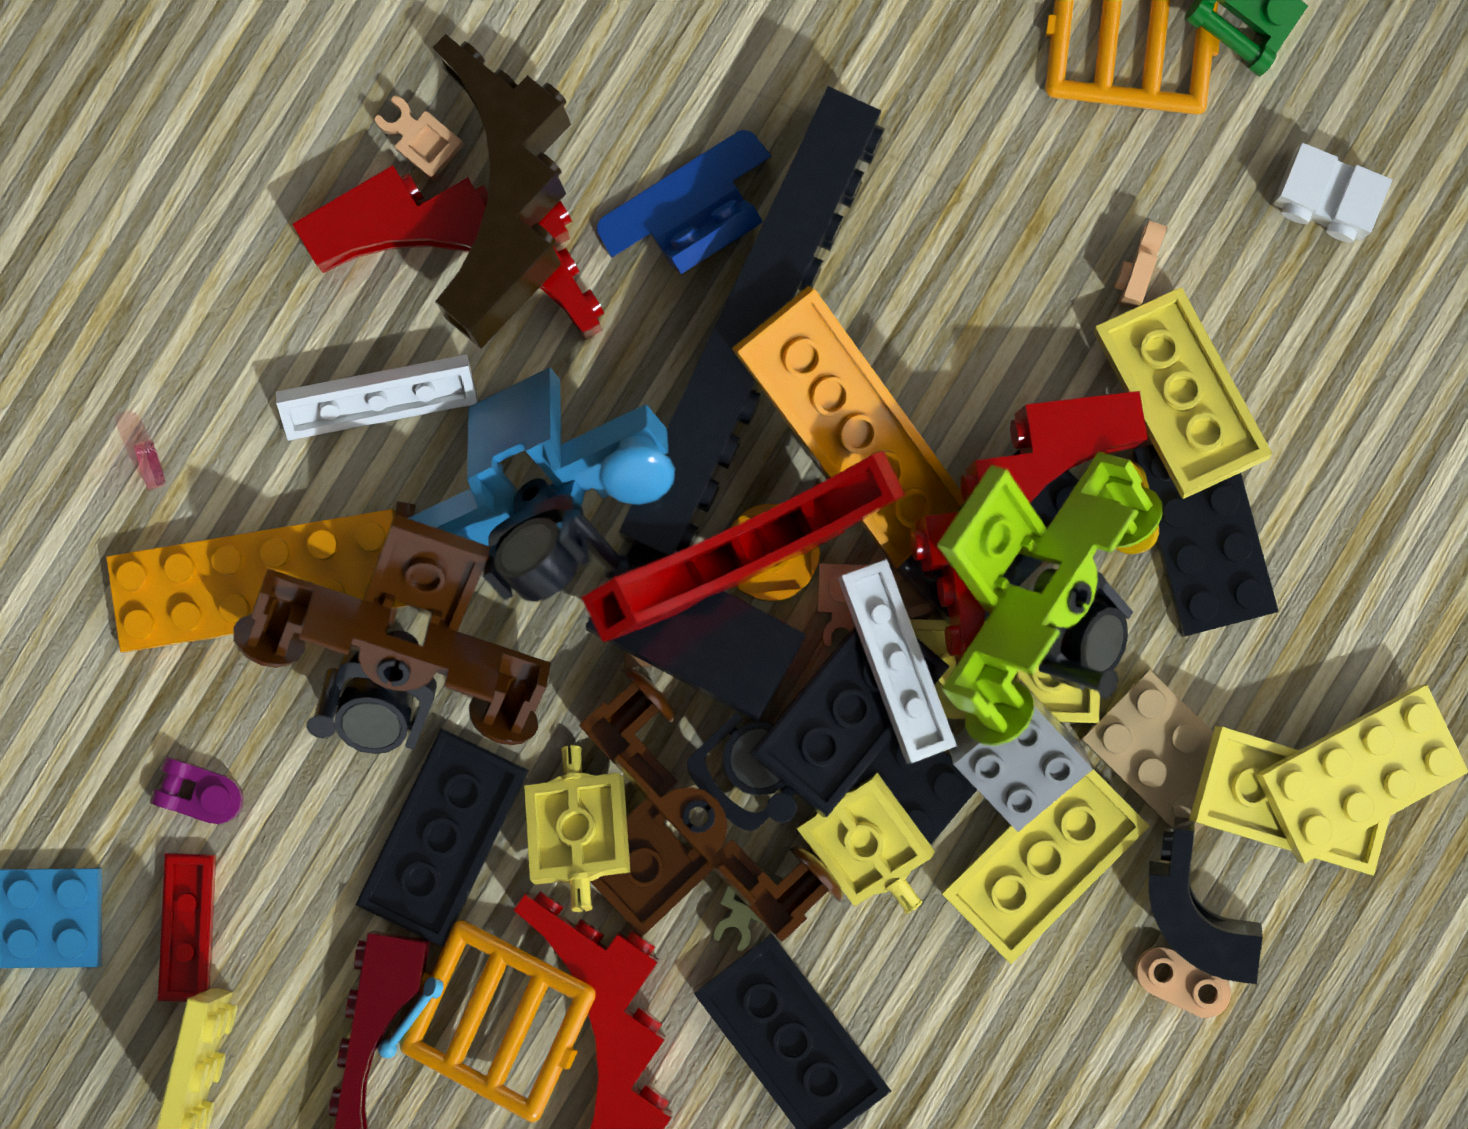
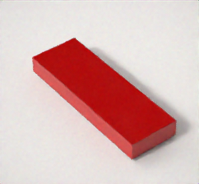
[158,853,216,1002]

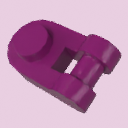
[149,756,244,824]

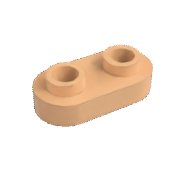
[1135,946,1231,1018]

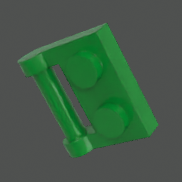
[1184,0,1308,77]

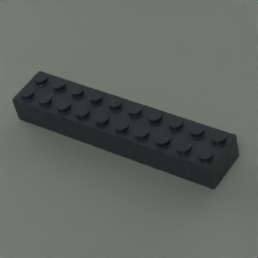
[619,86,885,558]

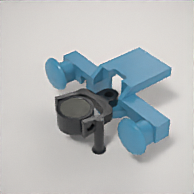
[408,367,675,602]

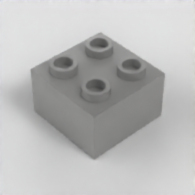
[949,681,1093,832]

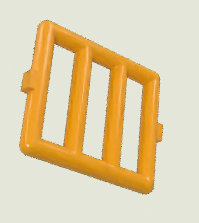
[1045,0,1220,115]
[400,920,596,1122]

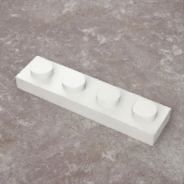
[276,354,478,441]
[838,559,957,764]

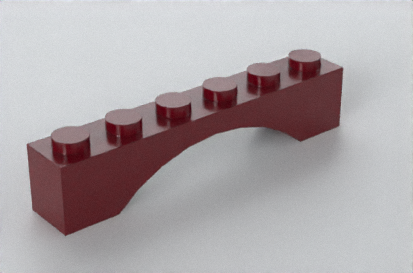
[329,930,431,1129]

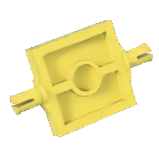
[524,745,630,912]
[797,773,935,914]

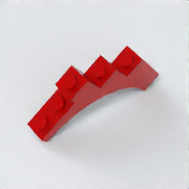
[292,165,604,340]
[910,391,1148,666]
[581,451,906,643]
[513,891,673,1129]

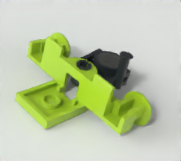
[938,452,1162,746]

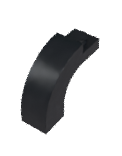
[1148,816,1263,984]

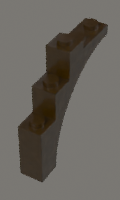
[432,34,571,349]

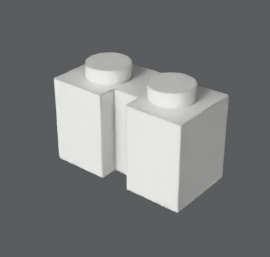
[1272,143,1393,243]

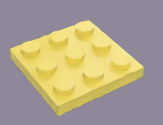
[157,987,237,1129]

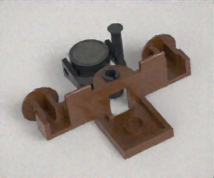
[233,514,551,754]
[579,667,843,942]

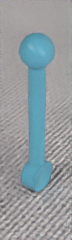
[378,977,443,1058]

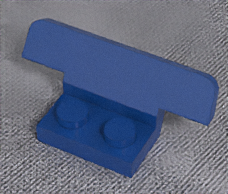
[597,130,772,274]

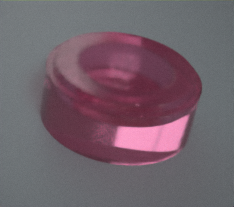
[134,440,166,491]

